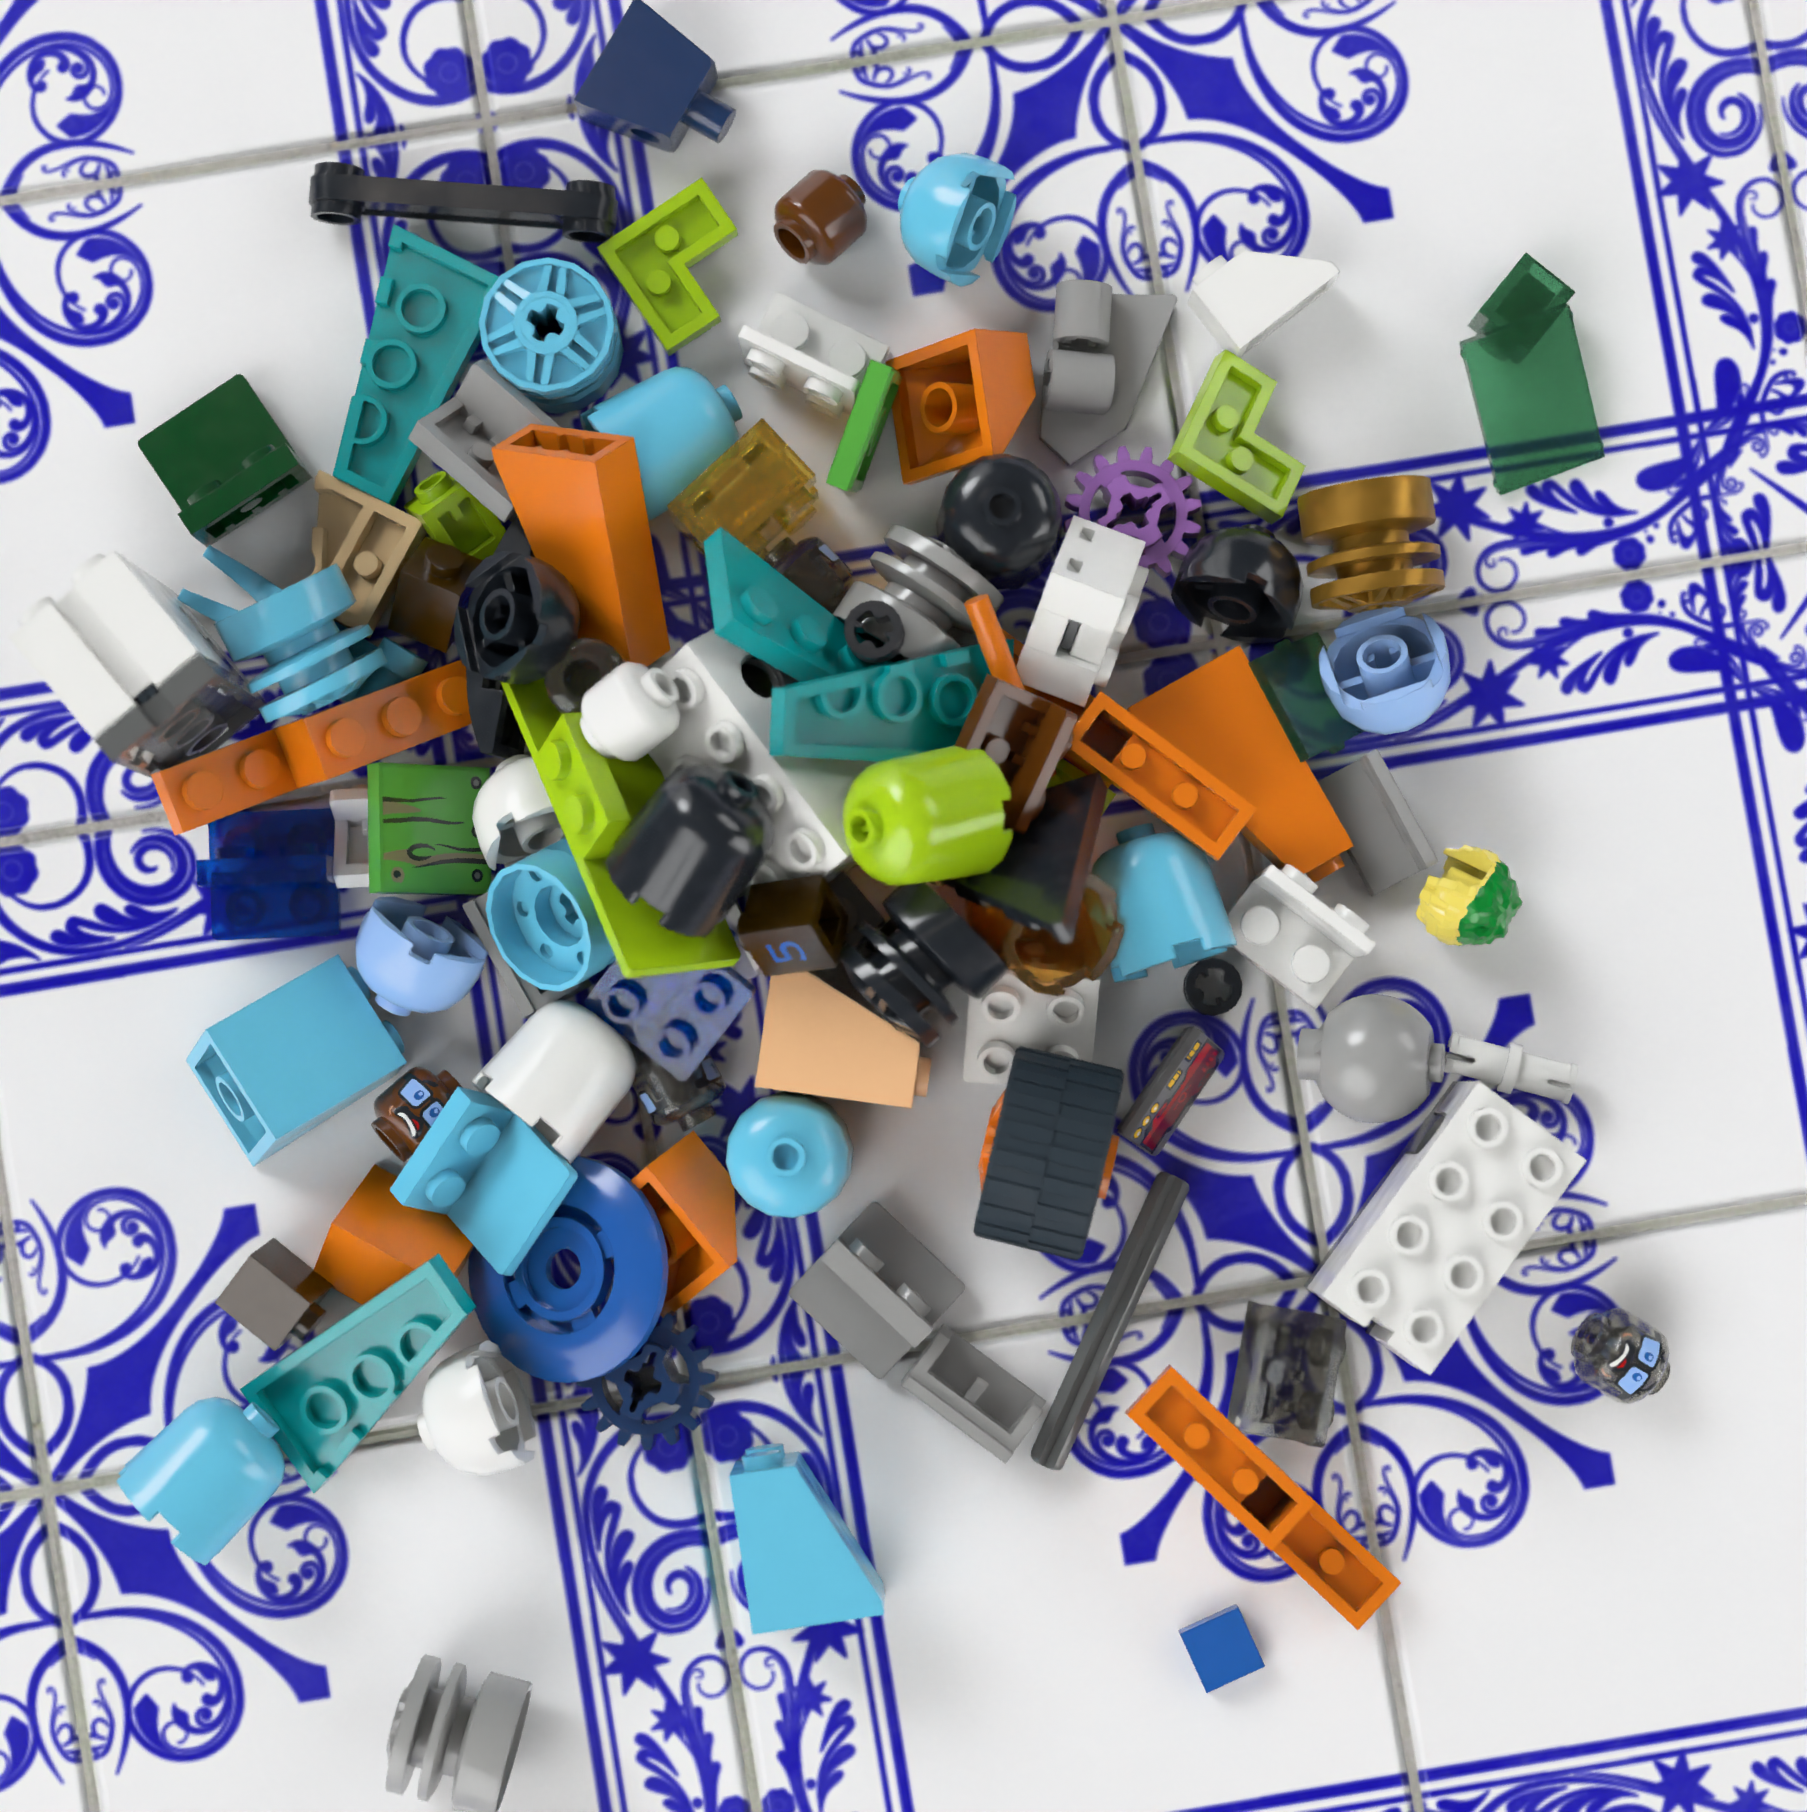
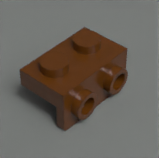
[955,673,1078,835]

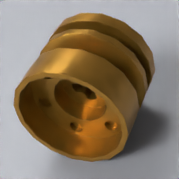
[1297,475,1445,613]

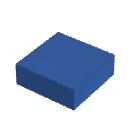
[1178,1604,1265,1693]

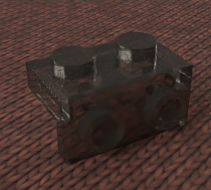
[1227,1301,1346,1448]

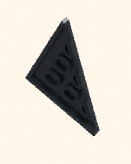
[929,772,1108,943]

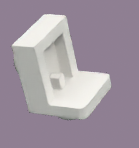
[329,784,369,889]

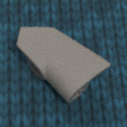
[1039,279,1177,467]

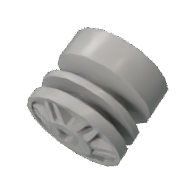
[833,525,1004,662]
[385,1654,532,1812]

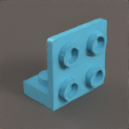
[390,1087,578,1276]

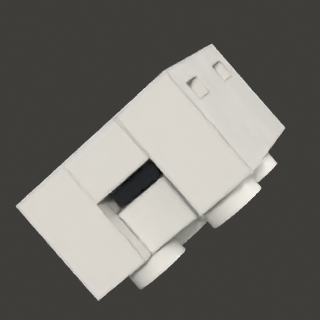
[1016,515,1150,707]

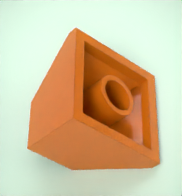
[885,328,1036,485]
[630,1130,737,1318]

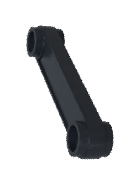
[309,162,618,243]

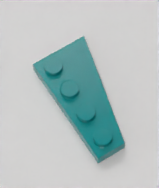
[333,224,499,507]
[704,526,893,682]
[769,639,1014,762]
[240,1253,477,1494]

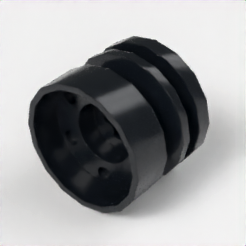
[839,882,1009,1049]

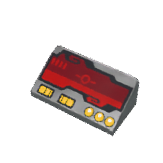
[1117,1026,1225,1156]

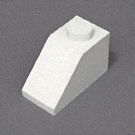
[1187,250,1340,358]

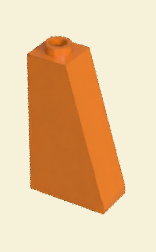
[491,424,671,673]
[1127,645,1354,883]

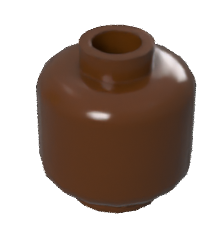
[773,170,867,265]

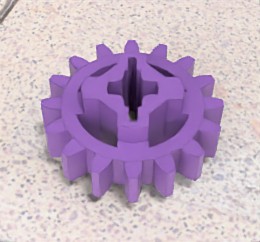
[1063,446,1202,585]

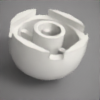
[472,754,565,871]
[417,1340,536,1476]

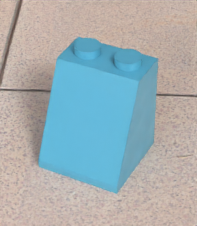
[186,955,407,1167]
[729,1443,885,1635]

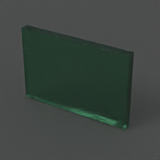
[1459,303,1605,495]

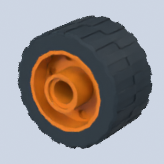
[973,1046,1124,1260]

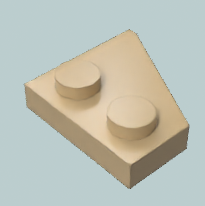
[310,470,427,639]

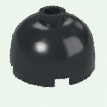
[1171,524,1304,644]
[454,550,580,685]

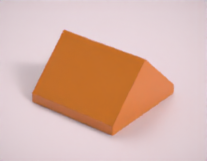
[314,1164,474,1305]

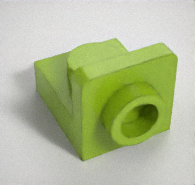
[404,471,506,560]

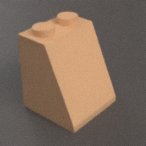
[755,971,932,1108]

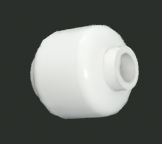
[580,662,680,761]

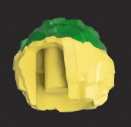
[1416,845,1522,946]

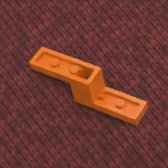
[977,628,1257,861]
[151,659,472,835]
[1125,1364,1401,1630]

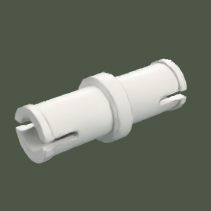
[1444,1032,1578,1104]

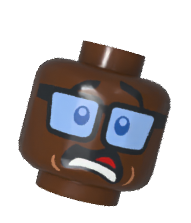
[371,1067,463,1162]

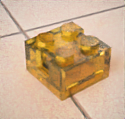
[667,418,819,561]

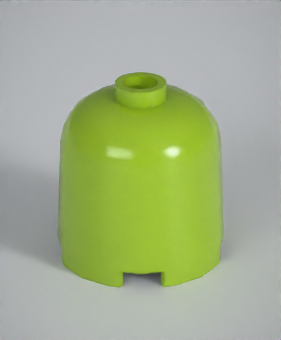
[842,746,1013,886]

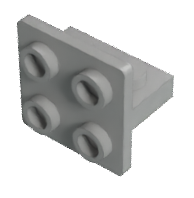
[408,360,560,522]
[789,1202,965,1379]

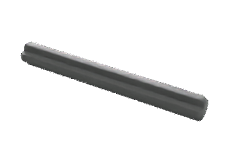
[1031,1172,1189,1471]

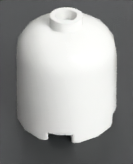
[471,1000,637,1165]

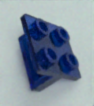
[196,808,342,941]
[585,928,756,1082]

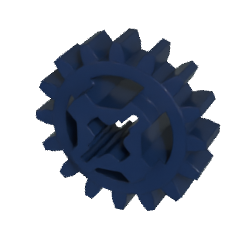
[576,1310,719,1450]

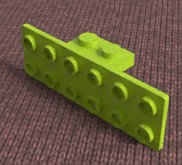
[501,648,741,978]

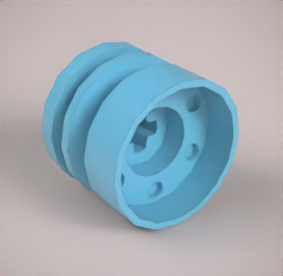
[479,257,624,414]
[214,563,388,723]
[486,837,617,992]

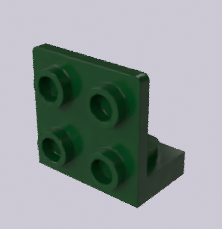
[138,374,313,547]

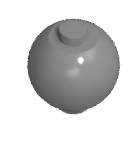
[1297,994,1445,1123]

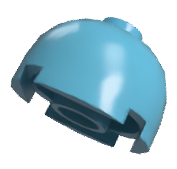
[898,153,1016,287]

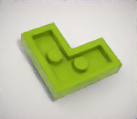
[597,177,738,356]
[1167,349,1306,525]

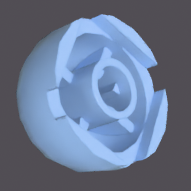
[1319,606,1450,735]
[355,897,488,1016]

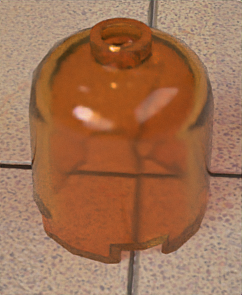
[965,871,1124,996]

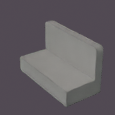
[1318,749,1438,897]

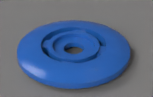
[468,1156,669,1383]

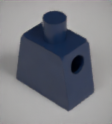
[574,0,736,153]

